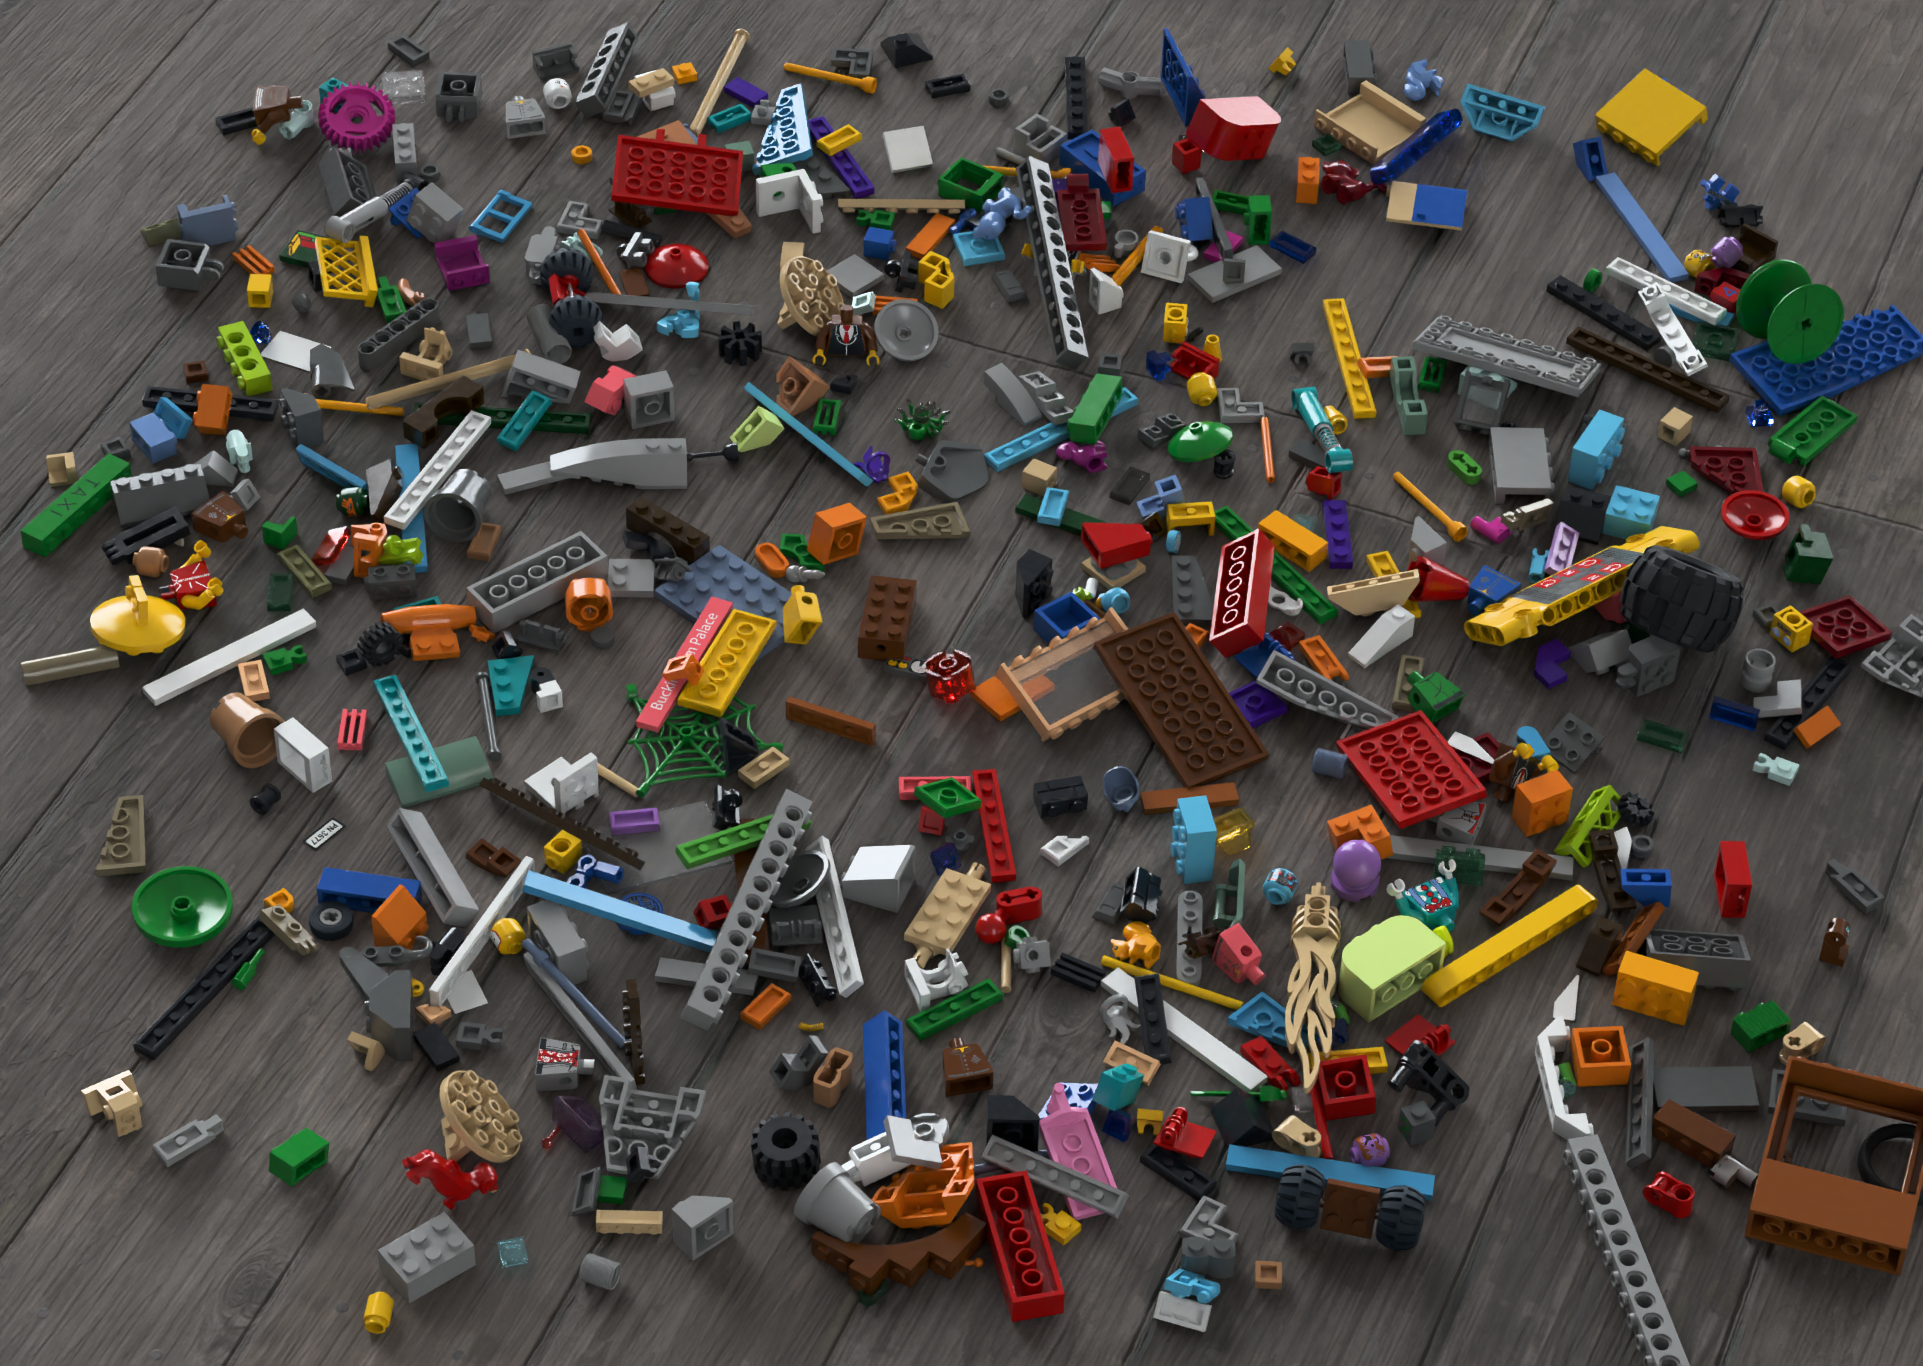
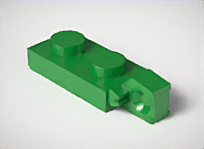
[376,276,406,323]

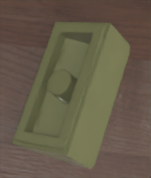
[140,218,181,246]

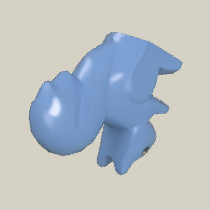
[1403,59,1444,101]

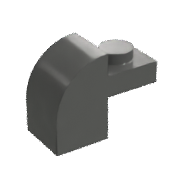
[769,1035,829,1090]

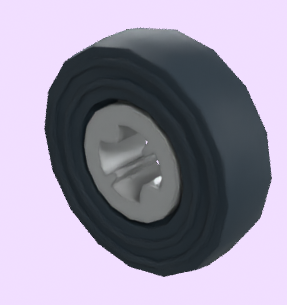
[309,901,354,941]

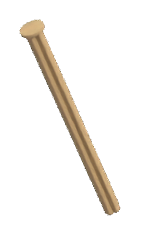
[689,29,750,137]
[366,349,531,410]

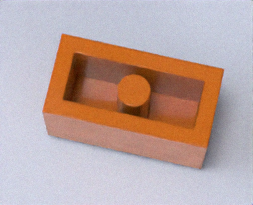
[1296,157,1320,204]
[193,384,233,436]

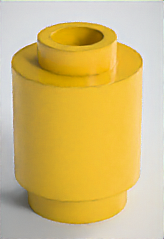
[363,1292,394,1334]

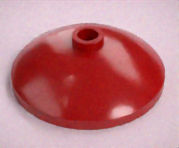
[644,243,709,289]
[1721,490,1789,540]

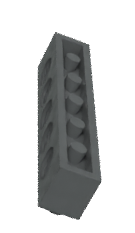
[575,22,639,118]

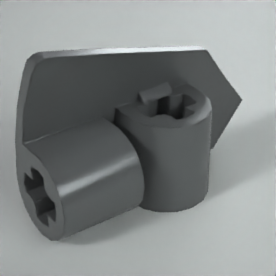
[310,344,355,399]

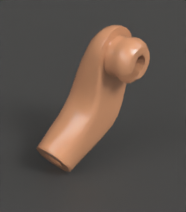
[397,279,425,307]

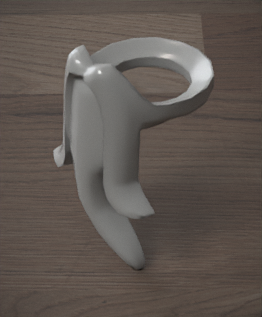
[1100,994,1141,1045]

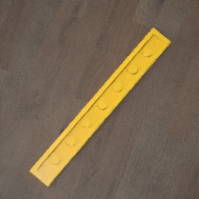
[1322,298,1376,419]

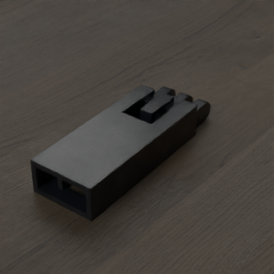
[102,507,191,565]

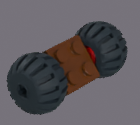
[1275,1164,1426,1251]

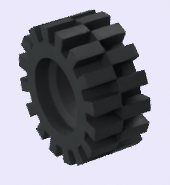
[357,621,403,667]

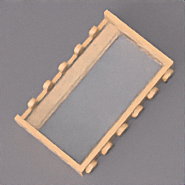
[995,607,1128,742]

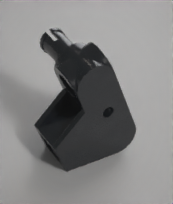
[1388,1040,1470,1126]

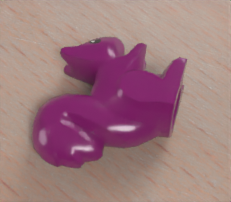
[1056,440,1107,473]

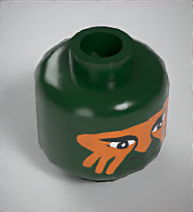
[336,487,370,517]

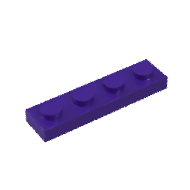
[1322,500,1353,569]

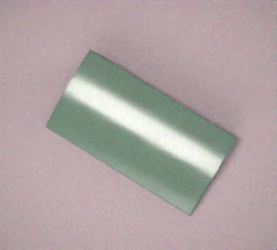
[385,736,493,808]

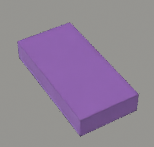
[609,808,660,836]

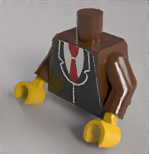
[812,305,880,366]
[1489,743,1559,803]

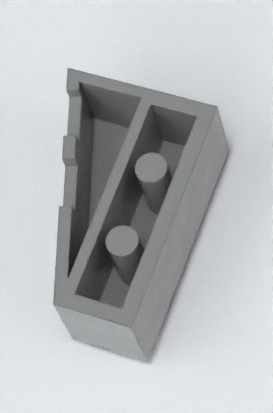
[501,350,581,404]

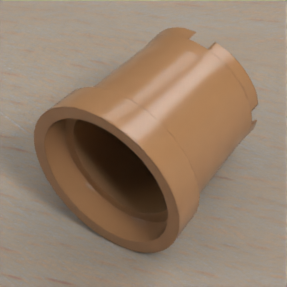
[210,692,285,768]

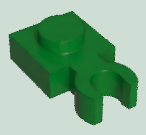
[856,210,895,231]
[262,645,307,676]

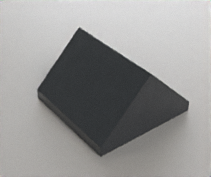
[1211,1087,1274,1150]

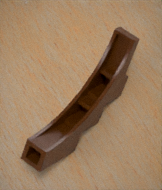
[812,1212,987,1296]

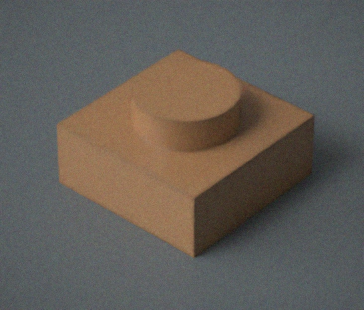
[1255,1260,1282,1290]

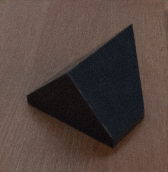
[718,718,759,777]

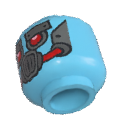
[1263,868,1298,905]

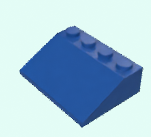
[1160,28,1206,127]

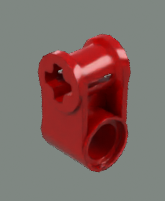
[1643,1171,1695,1218]

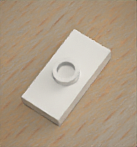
[1153,1291,1212,1332]

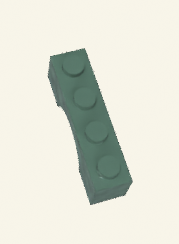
[1389,356,1428,435]

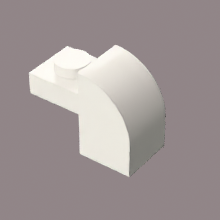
[593,321,643,362]

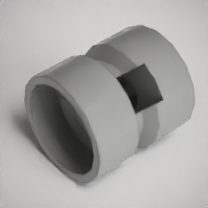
[1741,648,1776,693]

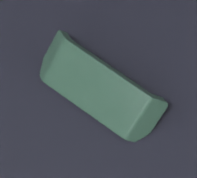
[1213,859,1245,928]

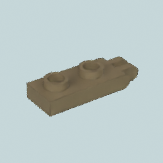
[258,905,317,956]

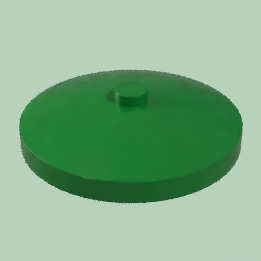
[132,866,233,948]

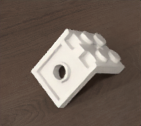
[756,169,823,234]
[524,753,599,819]

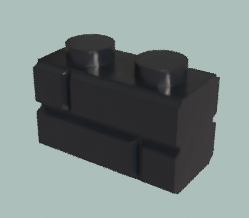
[1033,775,1088,818]
[1120,866,1162,924]

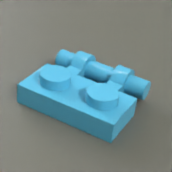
[1164,1268,1221,1304]

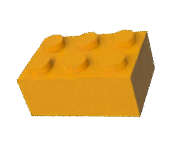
[1612,951,1699,1026]

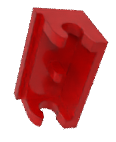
[1169,341,1220,380]

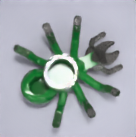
[894,399,950,441]

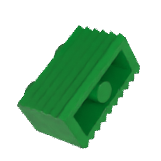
[1730,1000,1792,1052]

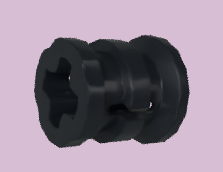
[1213,449,1236,479]

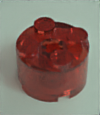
[925,650,976,704]

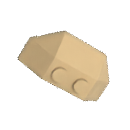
[1327,569,1420,616]

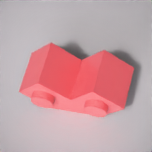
[584,365,636,416]

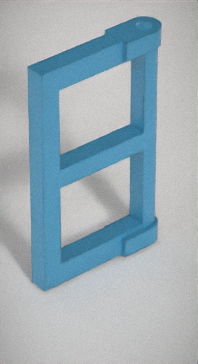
[469,190,532,243]

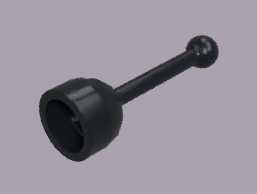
[687,443,739,461]

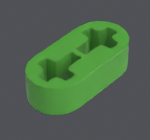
[1447,450,1482,485]

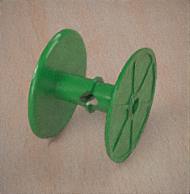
[1736,260,1844,364]

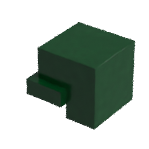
[1783,524,1833,584]

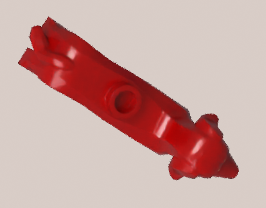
[402,1149,499,1210]

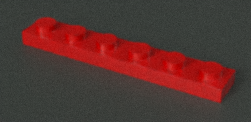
[972,769,1016,883]

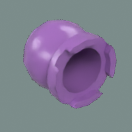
[1330,840,1382,902]

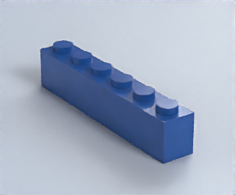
[863,1010,906,1140]

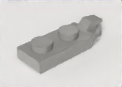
[152,1114,224,1168]

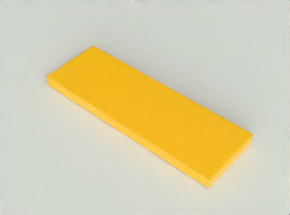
[677,609,777,717]

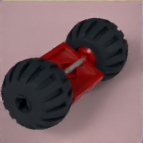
[540,247,603,348]

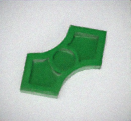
[780,534,824,572]

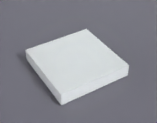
[883,126,933,173]

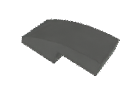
[1137,413,1187,448]

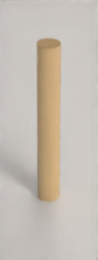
[598,763,638,798]
[1001,930,1011,993]

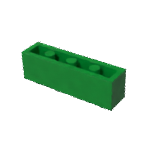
[1067,373,1123,444]

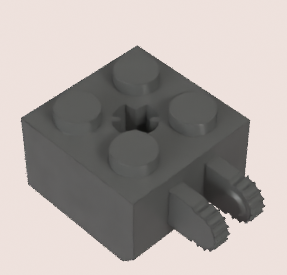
[436,72,482,122]
[156,239,224,291]
[1615,635,1681,697]

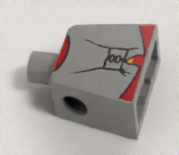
[1426,802,1487,845]

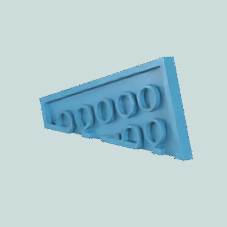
[752,83,813,175]

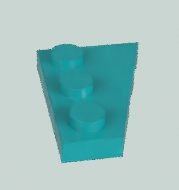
[487,655,535,717]

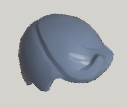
[1103,766,1140,813]

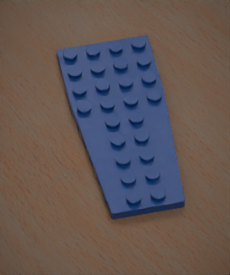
[1729,305,1923,416]

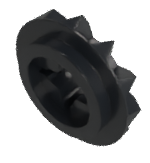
[1617,792,1655,827]

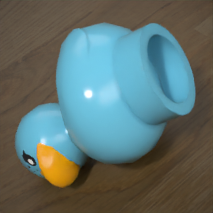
[1095,587,1130,615]

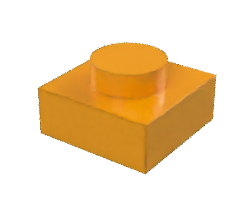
[672,62,698,85]

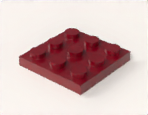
[1800,595,1892,658]

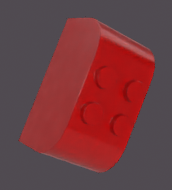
[1185,96,1281,161]

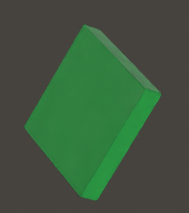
[914,777,982,818]

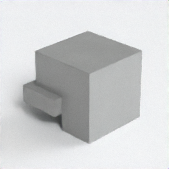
[1014,113,1068,163]

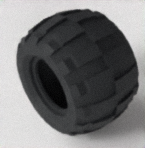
[1620,545,1744,653]

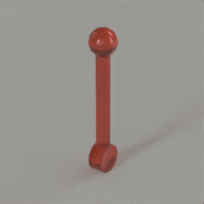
[542,1108,575,1149]

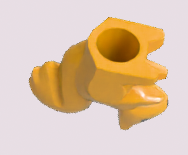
[1111,921,1161,969]

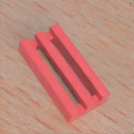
[337,709,367,750]

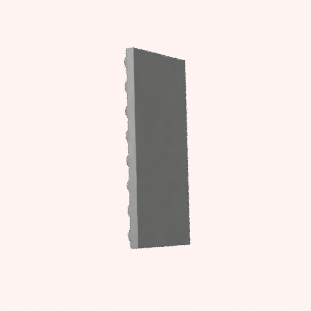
[1412,316,1601,397]

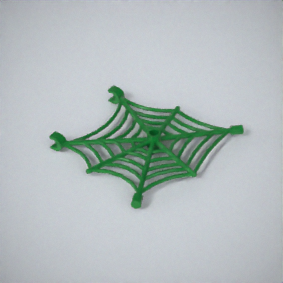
[626,683,784,798]

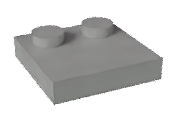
[608,559,655,598]

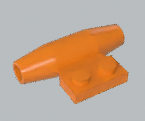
[381,604,476,661]

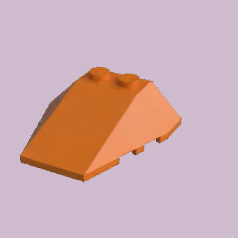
[872,1142,975,1229]

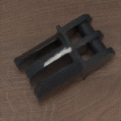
[430,927,464,976]

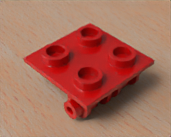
[1384,1014,1456,1056]
[1153,1107,1217,1159]

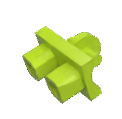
[379,535,424,565]

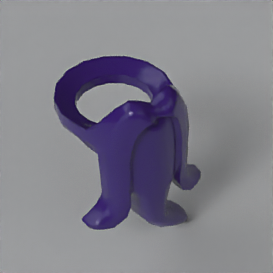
[853,446,890,483]

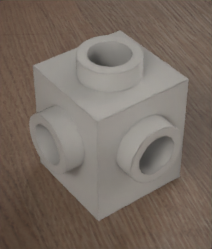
[1013,937,1051,973]

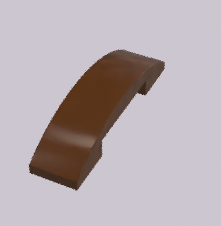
[1479,849,1557,926]

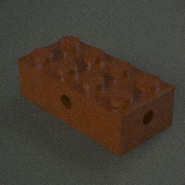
[858,575,917,661]

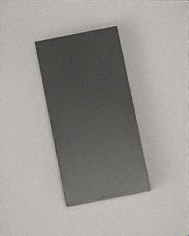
[1653,1066,1759,1112]

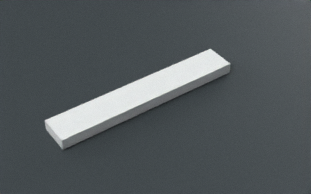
[1606,257,1727,325]

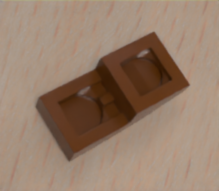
[465,838,521,878]

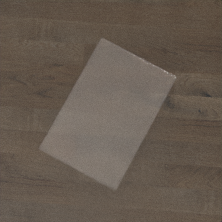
[583,800,733,896]

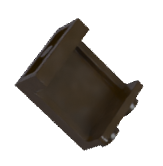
[1721,223,1778,274]

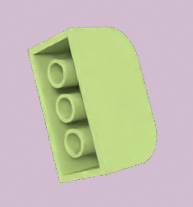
[1338,915,1446,1023]

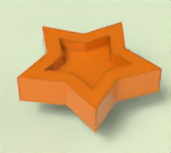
[469,624,495,643]

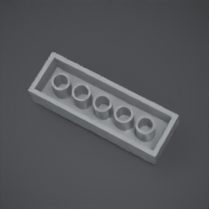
[466,531,608,633]

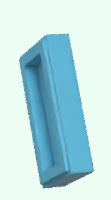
[1037,487,1069,526]

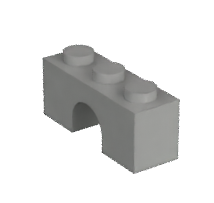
[392,123,417,183]

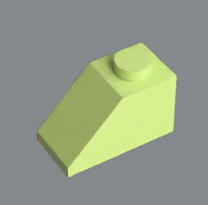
[730,406,784,452]

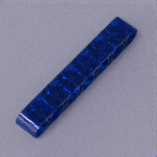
[1370,108,1463,185]

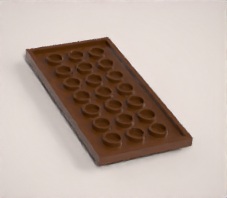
[1093,612,1270,788]

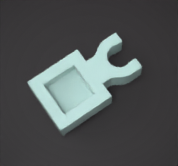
[1753,753,1799,786]

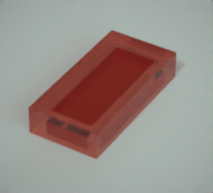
[311,527,351,567]

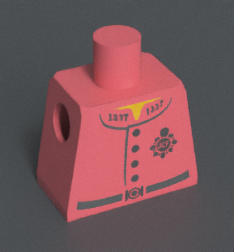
[1211,923,1265,985]

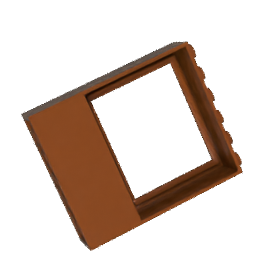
[1744,1055,1923,1276]

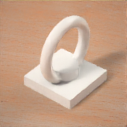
[1141,230,1199,283]

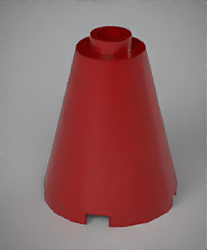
[1407,556,1470,602]

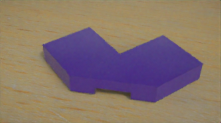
[1534,638,1571,689]

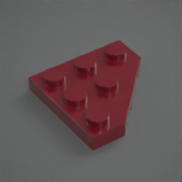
[1689,446,1763,494]

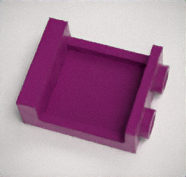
[434,235,490,291]

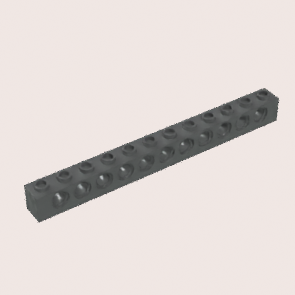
[1016,156,1088,370]

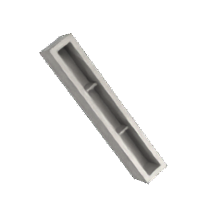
[387,808,479,928]

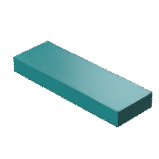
[497,390,552,452]

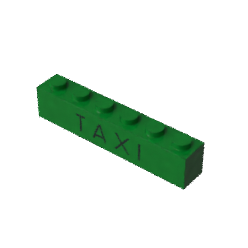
[20,454,132,558]

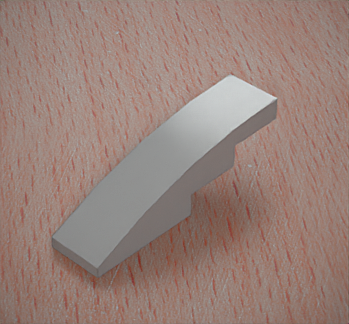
[1019,371,1074,425]

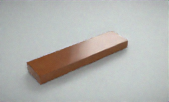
[786,696,876,746]
[1140,782,1239,815]
[1602,902,1665,977]

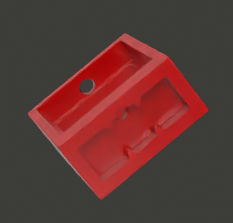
[1714,841,1752,918]

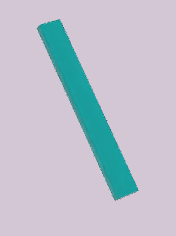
[373,675,449,792]

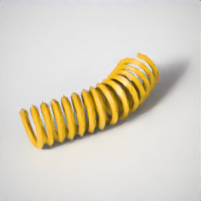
[798,1022,824,1032]

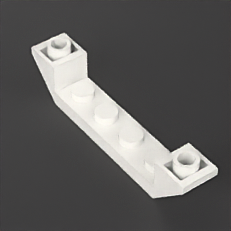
[1638,282,1708,376]
[1535,1016,1594,1140]

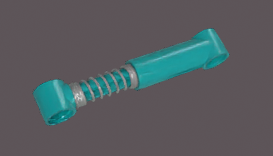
[1291,386,1353,473]

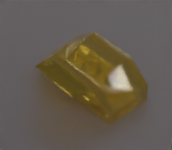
[1213,807,1255,856]

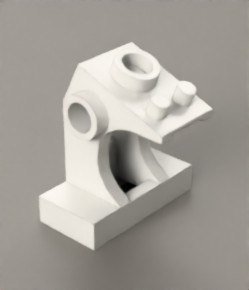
[905,948,969,1012]

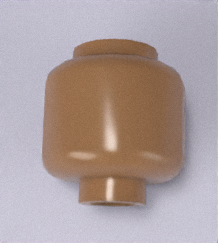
[132,546,169,578]

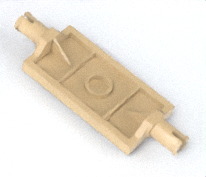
[904,862,991,970]

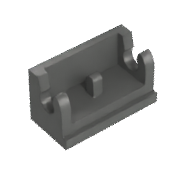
[532,42,579,80]

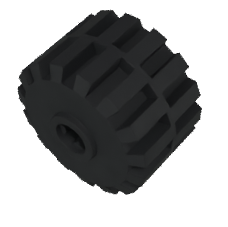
[751,1113,821,1191]

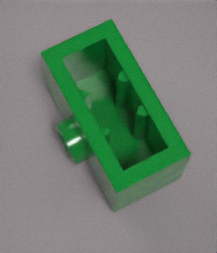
[1243,195,1272,245]
[269,1127,329,1187]

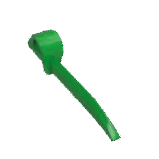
[1190,1086,1288,1102]

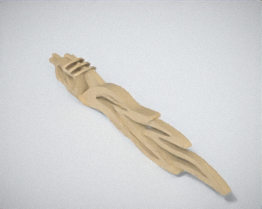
[1285,882,1341,1094]

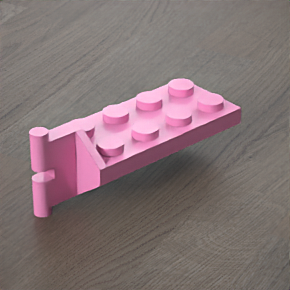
[1039,1083,1117,1221]

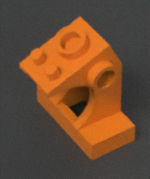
[351,523,387,578]

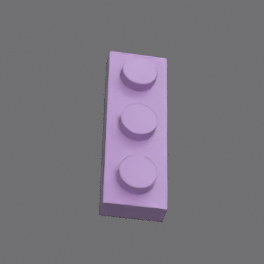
[1544,521,1580,576]

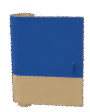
[1386,181,1467,231]

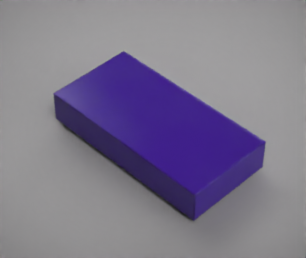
[724,77,768,108]

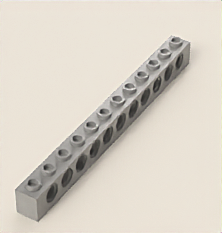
[680,789,812,1031]
[1563,1134,1690,1366]

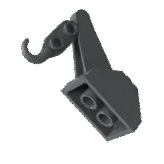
[339,936,433,1061]

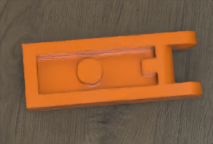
[1298,635,1349,681]

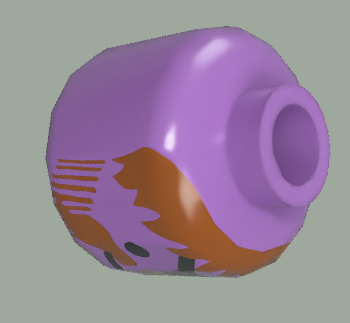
[1349,1133,1390,1167]

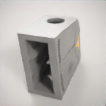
[506,96,546,139]

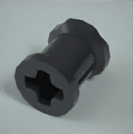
[249,783,281,815]

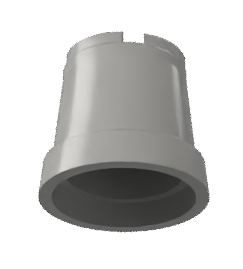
[794,1162,881,1244]

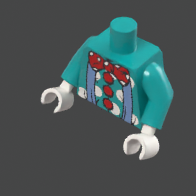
[1386,859,1459,933]

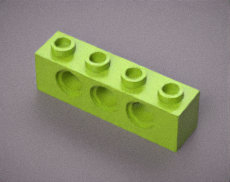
[216,321,272,397]

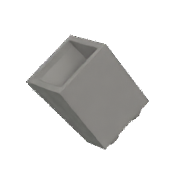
[840,845,916,913]

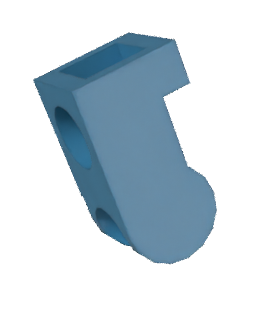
[1515,726,1551,764]

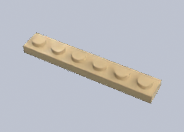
[838,199,965,214]

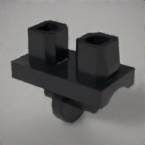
[884,251,919,292]
[712,785,743,831]

